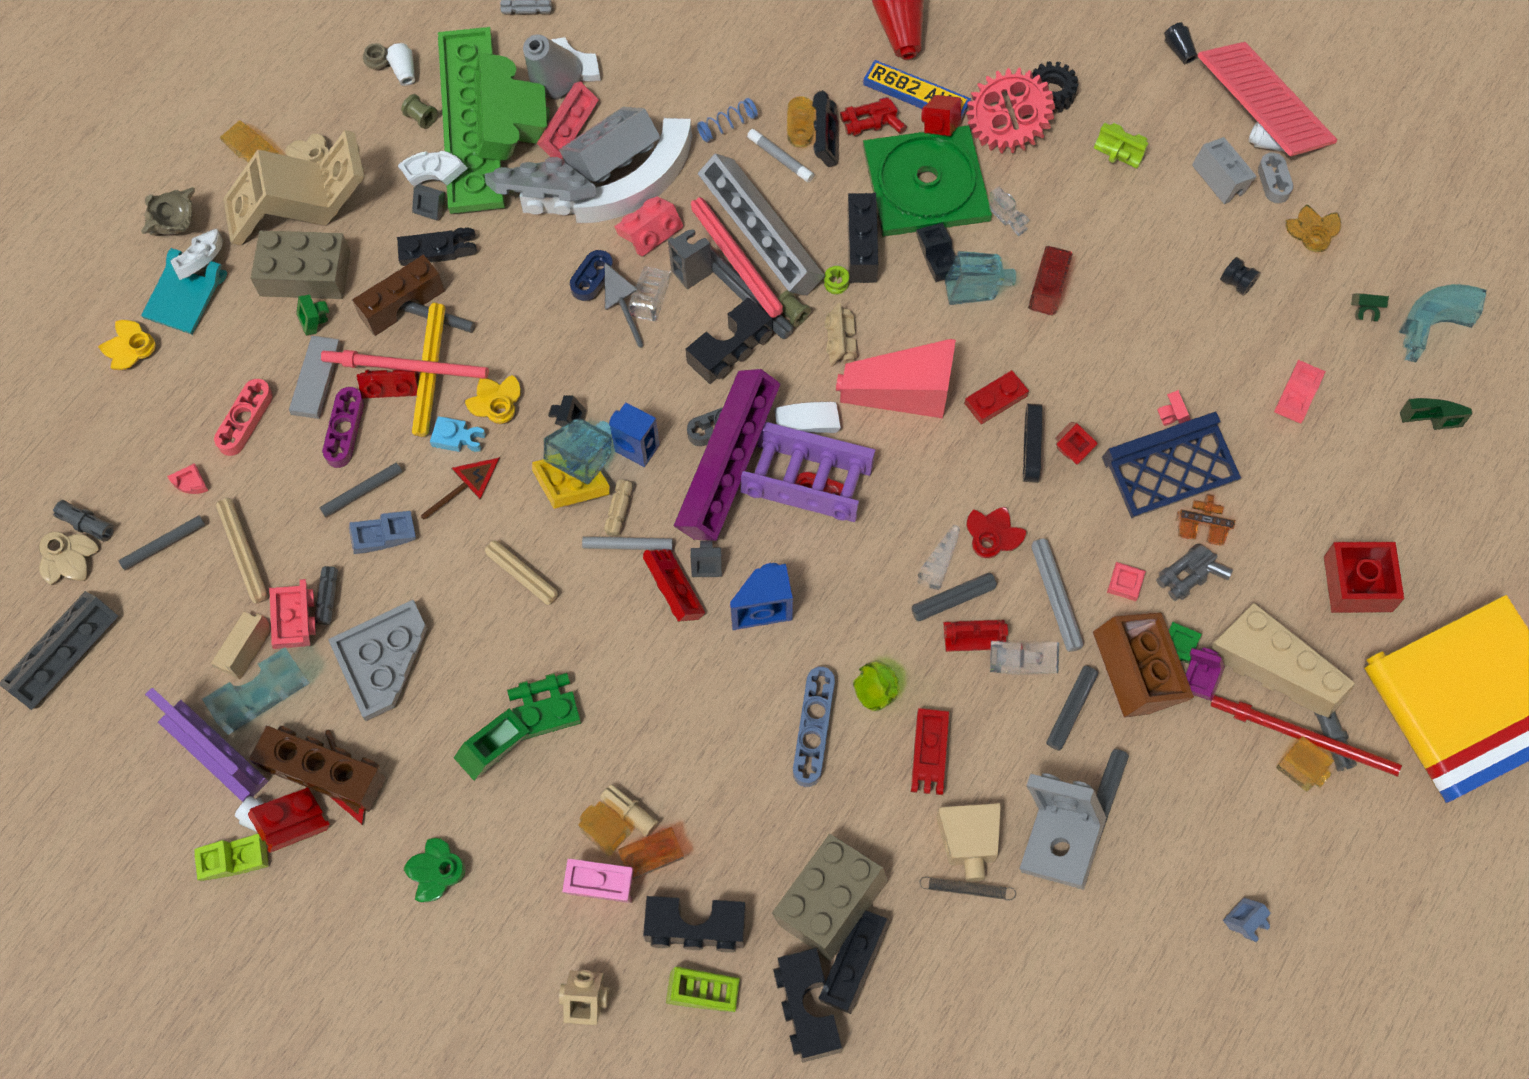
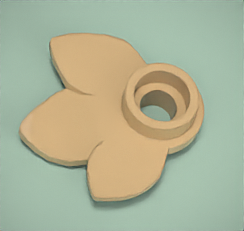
[285,134,329,163]
[39,532,99,585]

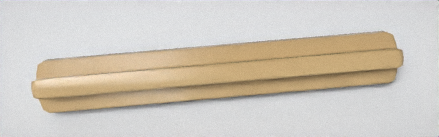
[216,498,268,604]

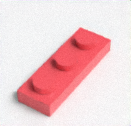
[537,81,599,159]

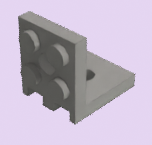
[1020,773,1106,890]

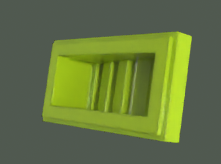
[666,967,740,1013]

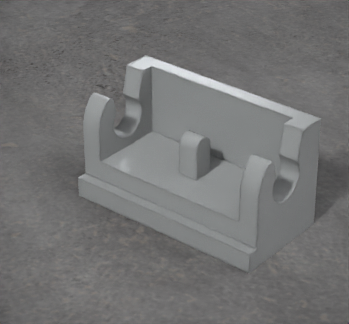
[1192,137,1257,204]

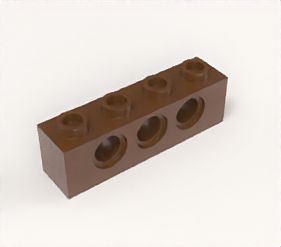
[249,725,386,812]

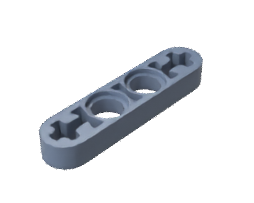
[793,667,835,787]

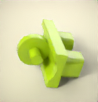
[1094,123,1149,168]

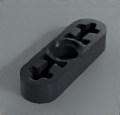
[1023,403,1042,483]

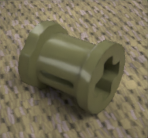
[401,94,437,129]
[778,290,811,327]

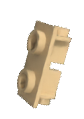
[824,303,857,366]

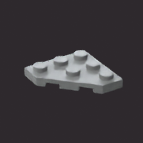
[485,157,596,202]
[328,600,427,721]

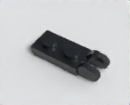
[812,90,838,167]
[397,227,477,266]

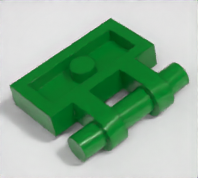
[507,672,581,741]

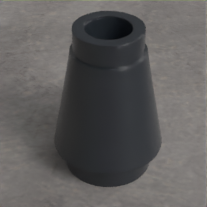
[1164,22,1198,64]

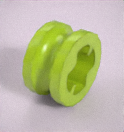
[824,266,849,294]

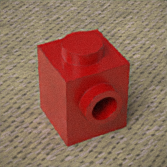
[921,95,961,136]

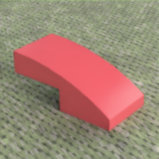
[1274,360,1326,424]

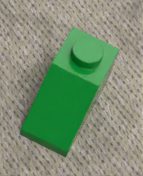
[453,708,530,781]

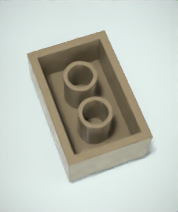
[250,230,350,299]
[772,834,888,961]

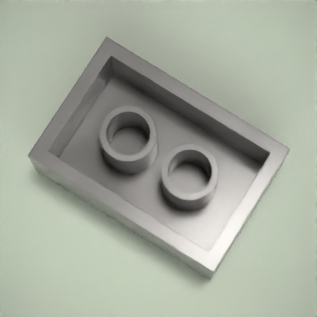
[559,107,661,183]

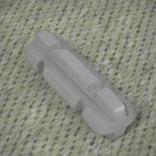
[500,0,552,14]

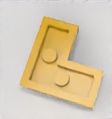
[532,455,610,509]

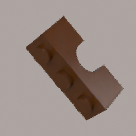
[352,254,445,336]

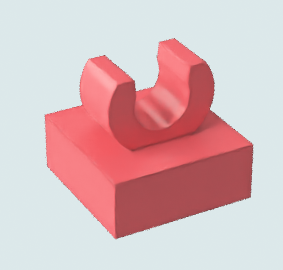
[1157,390,1191,426]

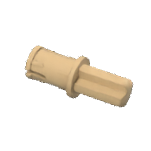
[600,785,659,838]

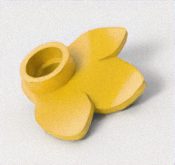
[98,320,156,370]
[465,375,521,424]

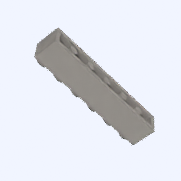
[698,153,825,295]

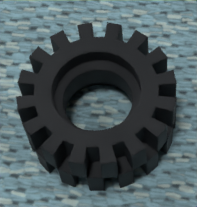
[1032,61,1078,114]

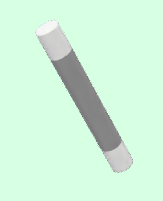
[747,129,814,183]

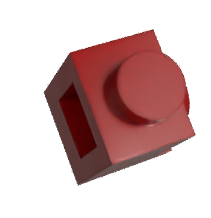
[1054,422,1098,465]

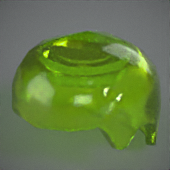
[853,660,900,711]

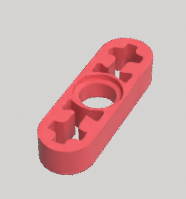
[214,379,273,456]

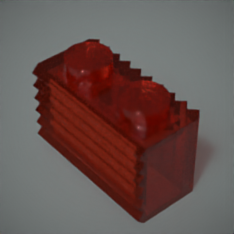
[1028,246,1073,316]

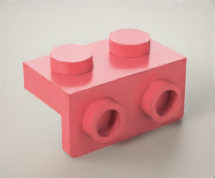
[614,196,683,256]
[269,579,316,649]

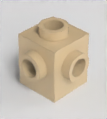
[559,970,609,1025]

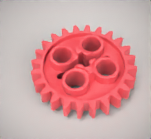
[966,68,1055,153]

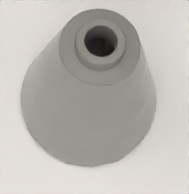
[523,34,581,99]

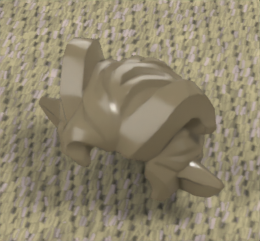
[141,187,195,235]

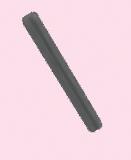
[710,246,793,339]

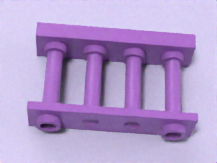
[741,422,875,522]

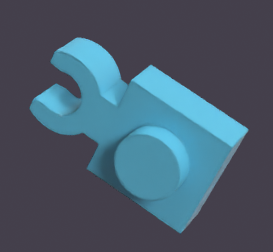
[430,416,486,452]

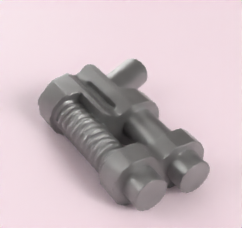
[1156,544,1233,601]

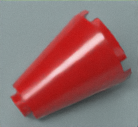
[872,0,924,60]

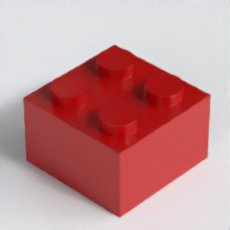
[1324,542,1404,613]

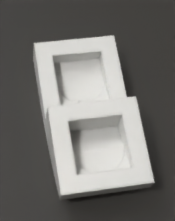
[774,402,841,433]

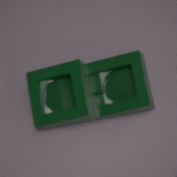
[1399,398,1473,430]

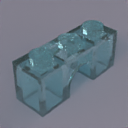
[202,647,309,735]

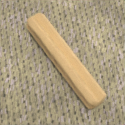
[485,540,558,605]

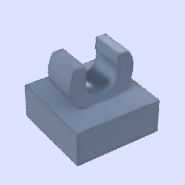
[1223,898,1271,942]

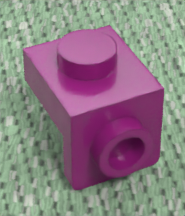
[1185,648,1225,701]

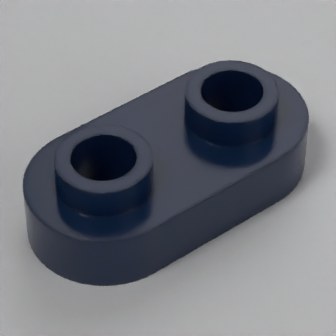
[570,250,614,301]

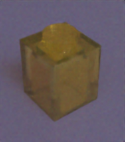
[1276,736,1334,792]
[578,801,631,857]

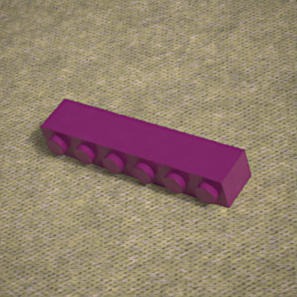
[673,369,781,541]

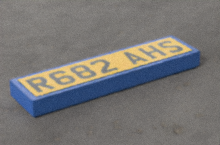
[863,60,971,120]

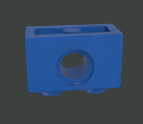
[609,402,660,467]

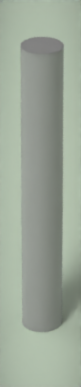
[582,537,673,550]

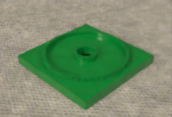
[863,125,992,237]

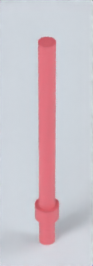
[321,350,489,379]

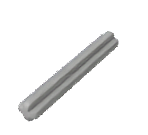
[1031,538,1083,652]

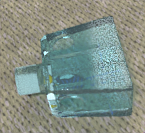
[945,251,1016,305]
[543,419,612,485]

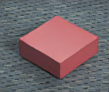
[1107,562,1146,601]

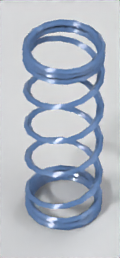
[697,98,758,142]

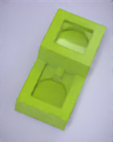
[194,834,269,881]

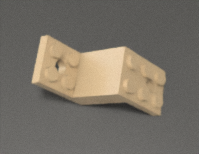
[223,130,365,245]

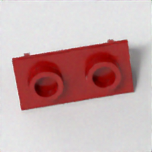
[356,369,419,399]
[943,620,1008,652]

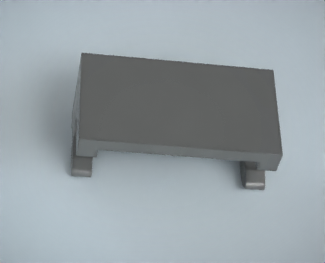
[668,229,712,290]

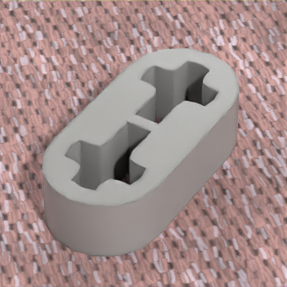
[1258,153,1293,203]

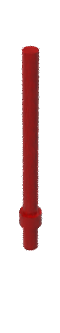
[1210,695,1402,777]

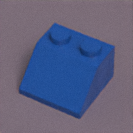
[730,563,793,630]

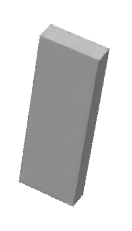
[289,336,341,419]

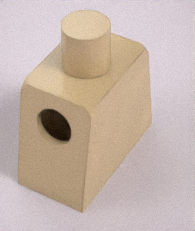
[936,803,1001,882]

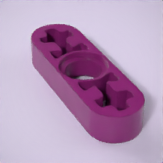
[322,387,364,468]

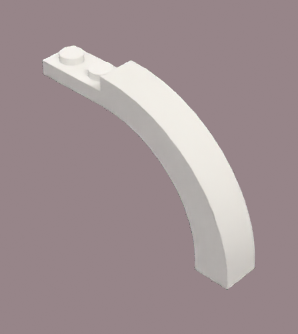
[519,118,692,223]

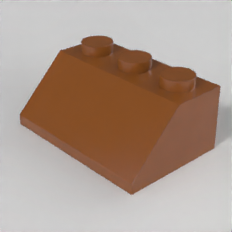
[1093,613,1194,718]

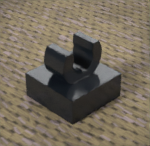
[548,395,586,435]

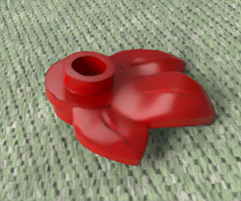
[966,507,1026,558]

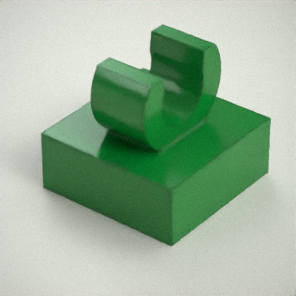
[296,294,330,336]

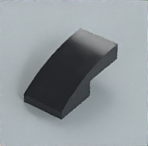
[916,223,962,282]

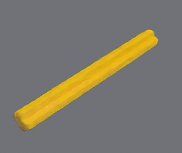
[412,303,446,437]

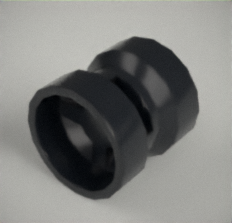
[1220,257,1261,296]

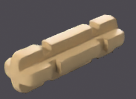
[604,479,633,536]

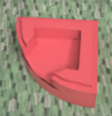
[167,463,208,494]

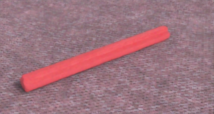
[691,197,783,318]

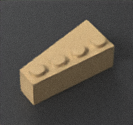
[1211,603,1355,718]

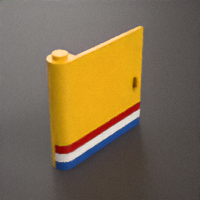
[1364,595,1529,803]

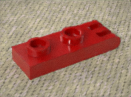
[643,549,705,622]
[911,708,949,796]

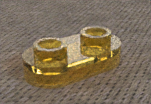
[787,96,814,147]

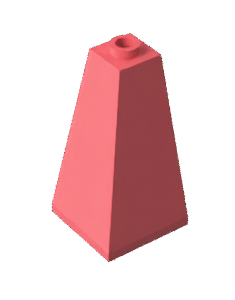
[836,339,956,419]

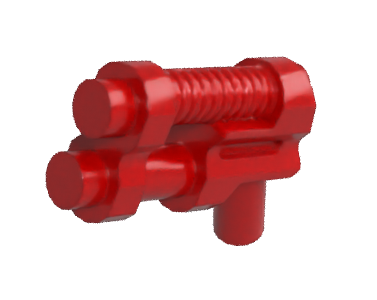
[840,97,907,136]

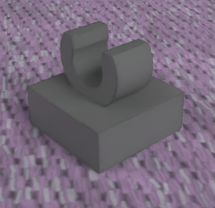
[412,184,445,221]
[690,541,722,577]

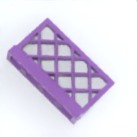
[145,688,269,802]

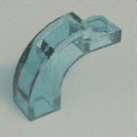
[1399,284,1487,363]

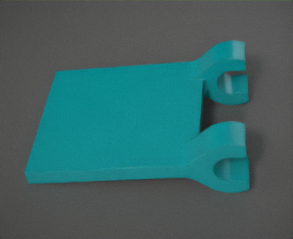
[141,248,227,335]

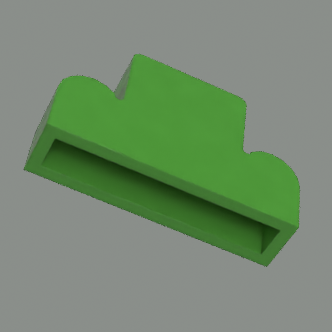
[474,52,550,160]

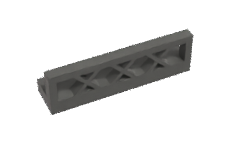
[0,591,118,710]

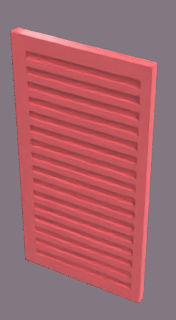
[1197,42,1338,157]

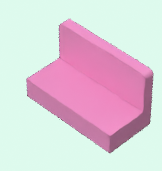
[562,859,634,903]

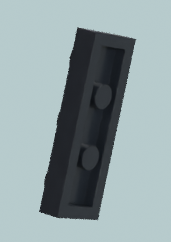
[818,910,890,1014]

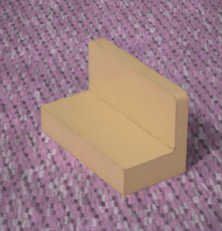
[211,612,271,680]

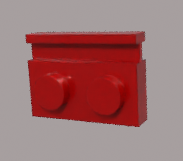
[248,787,330,853]

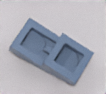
[349,511,416,554]

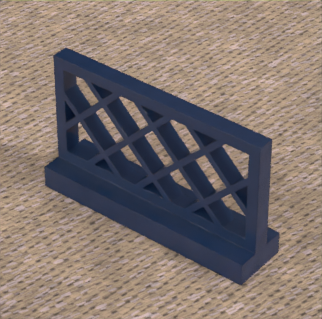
[1102,411,1241,519]

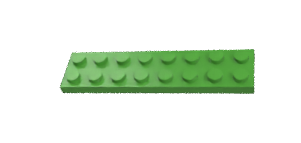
[438,27,505,214]

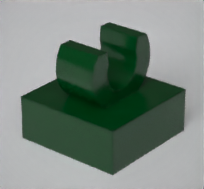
[1351,293,1389,322]

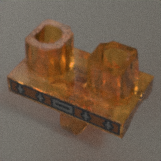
[1175,494,1236,546]
[618,827,684,880]

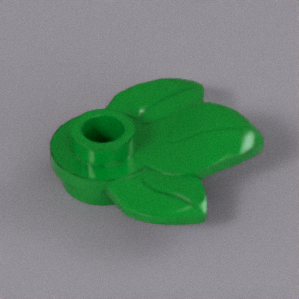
[404,838,465,903]

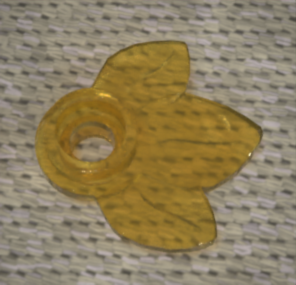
[1285,205,1341,252]

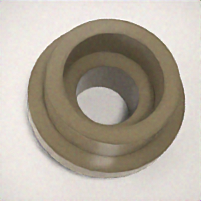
[363,43,389,69]

